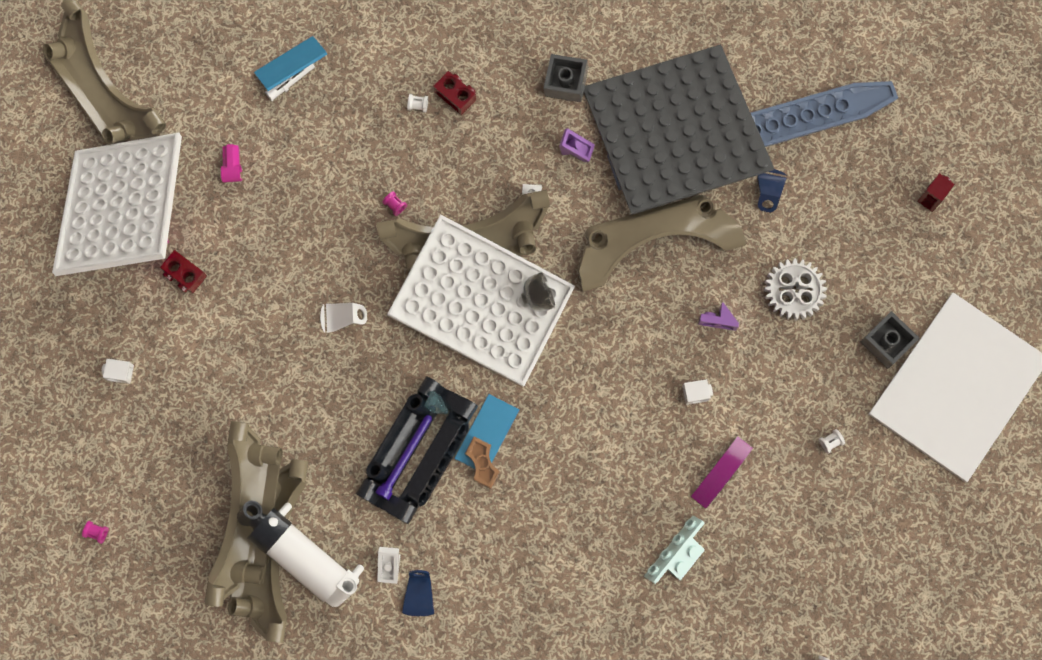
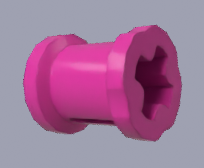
[382,191,407,216]
[82,521,109,544]

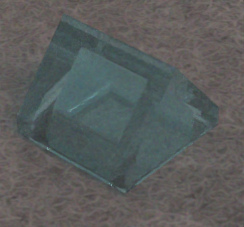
[425,391,448,414]

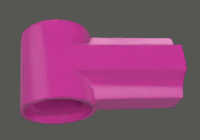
[221,144,242,183]

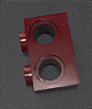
[433,71,476,115]
[917,173,955,212]
[160,250,207,294]

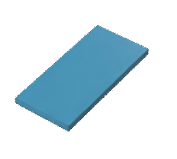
[254,36,328,91]
[454,394,520,470]

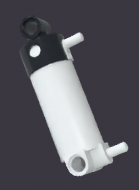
[237,500,364,607]

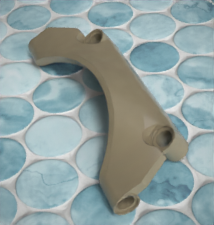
[43,0,166,145]
[376,190,550,274]
[578,195,746,292]
[204,421,283,607]
[228,459,308,643]

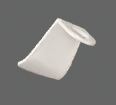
[320,303,367,333]

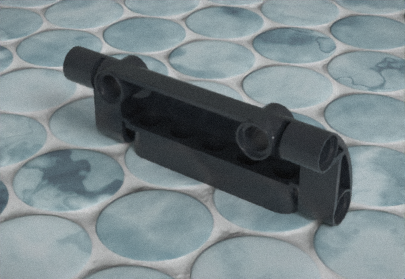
[356,376,478,525]

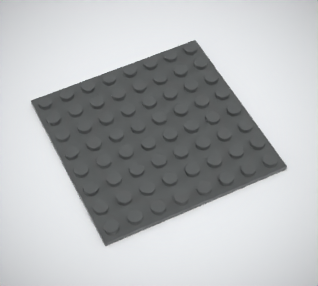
[584,44,774,215]

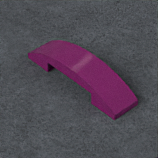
[691,436,753,509]

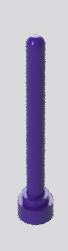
[375,415,432,500]

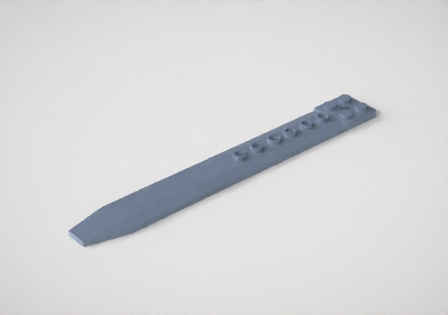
[607,81,898,190]

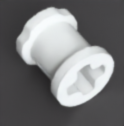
[407,94,428,113]
[819,429,845,454]

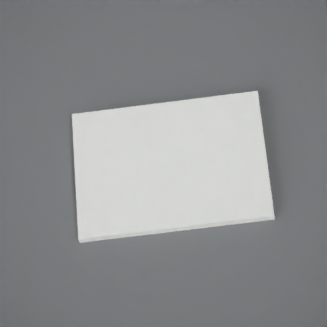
[52,133,182,276]
[387,214,575,387]
[868,293,1042,483]

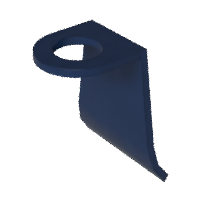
[758,169,787,213]
[402,570,434,616]

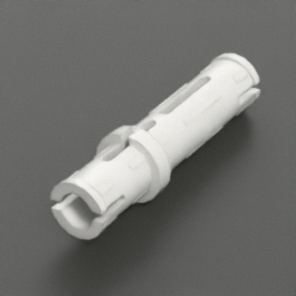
[265,64,315,101]

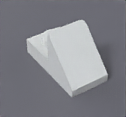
[378,547,400,584]

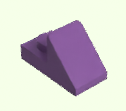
[559,128,595,162]
[698,302,739,331]

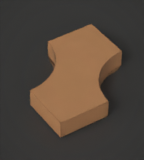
[465,437,500,489]

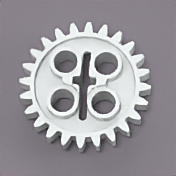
[764,259,827,321]

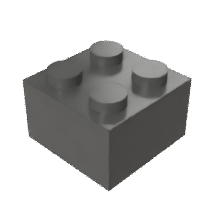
[543,54,589,102]
[860,311,920,369]

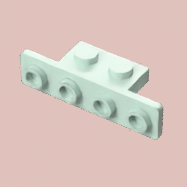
[644,516,705,584]

